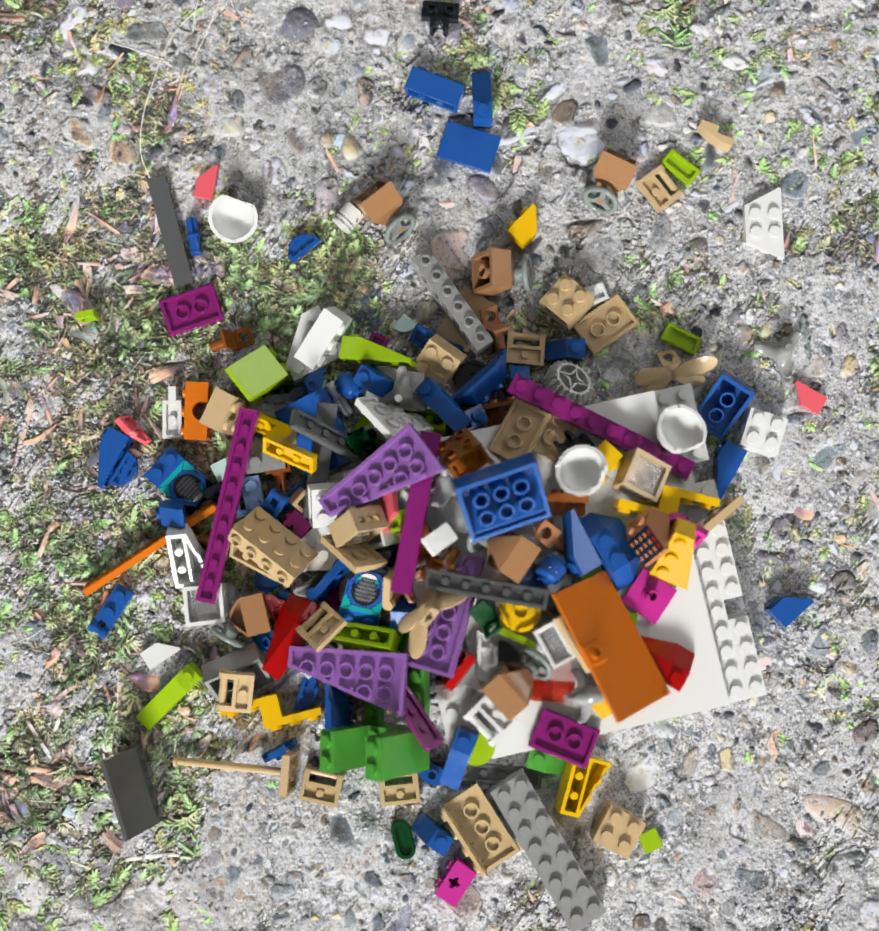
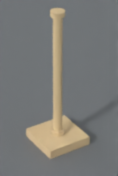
[173,749,300,797]

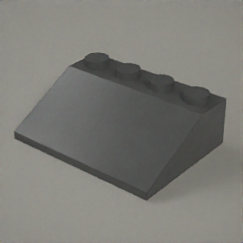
[100,744,164,842]

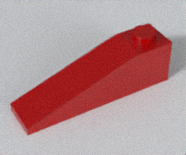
[262,593,327,680]
[641,636,695,692]

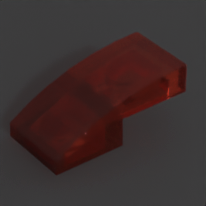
[531,679,575,703]

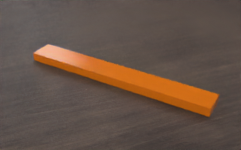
[82,501,217,596]

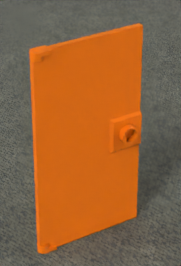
[551,570,671,723]

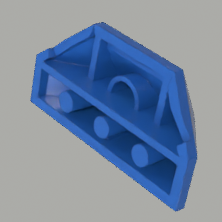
[451,349,507,407]
[579,513,640,592]
[325,683,354,729]

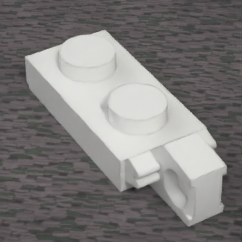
[162,386,183,439]

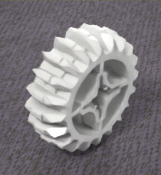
[543,360,595,406]

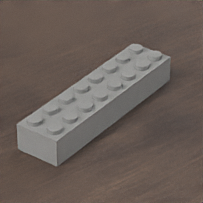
[489,768,607,931]

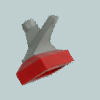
[441,647,484,693]

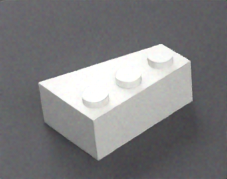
[294,306,353,370]
[165,523,206,588]

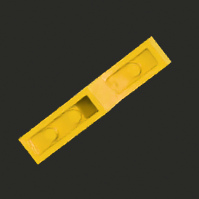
[249,408,318,474]
[612,485,721,515]
[220,691,324,731]

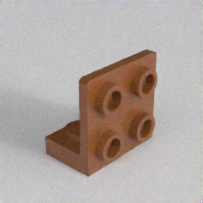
[438,427,491,478]

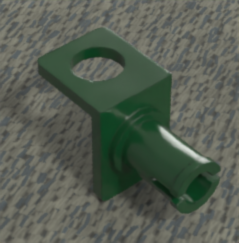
[345,427,377,455]
[468,599,503,640]

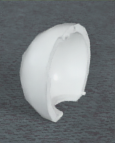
[208,194,258,243]
[656,405,707,454]
[555,444,608,496]

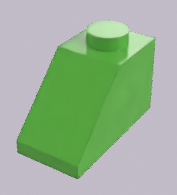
[524,749,566,775]

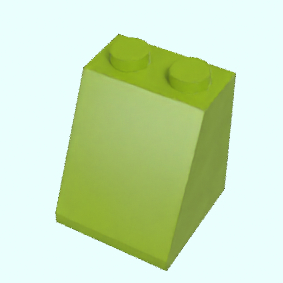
[224,344,291,406]

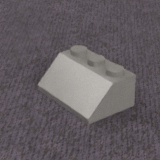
[226,435,287,476]
[201,642,274,702]

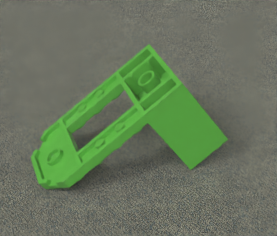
[320,624,430,782]

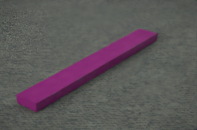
[390,431,442,595]

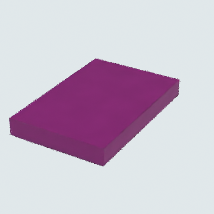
[159,283,225,337]
[528,707,600,769]

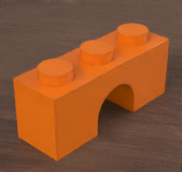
[181,382,212,441]

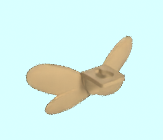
[634,350,718,392]
[398,589,468,659]

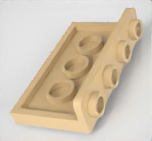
[228,506,319,588]
[439,782,520,877]

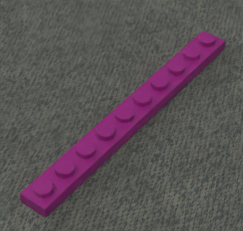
[507,373,695,481]
[195,407,260,604]
[325,585,444,752]

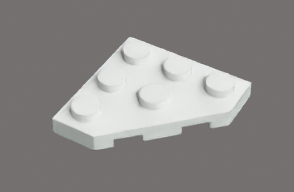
[286,305,341,382]
[354,396,434,440]
[301,527,338,572]

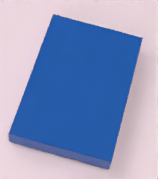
[437,121,501,174]

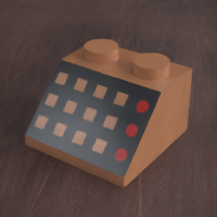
[625,507,670,567]

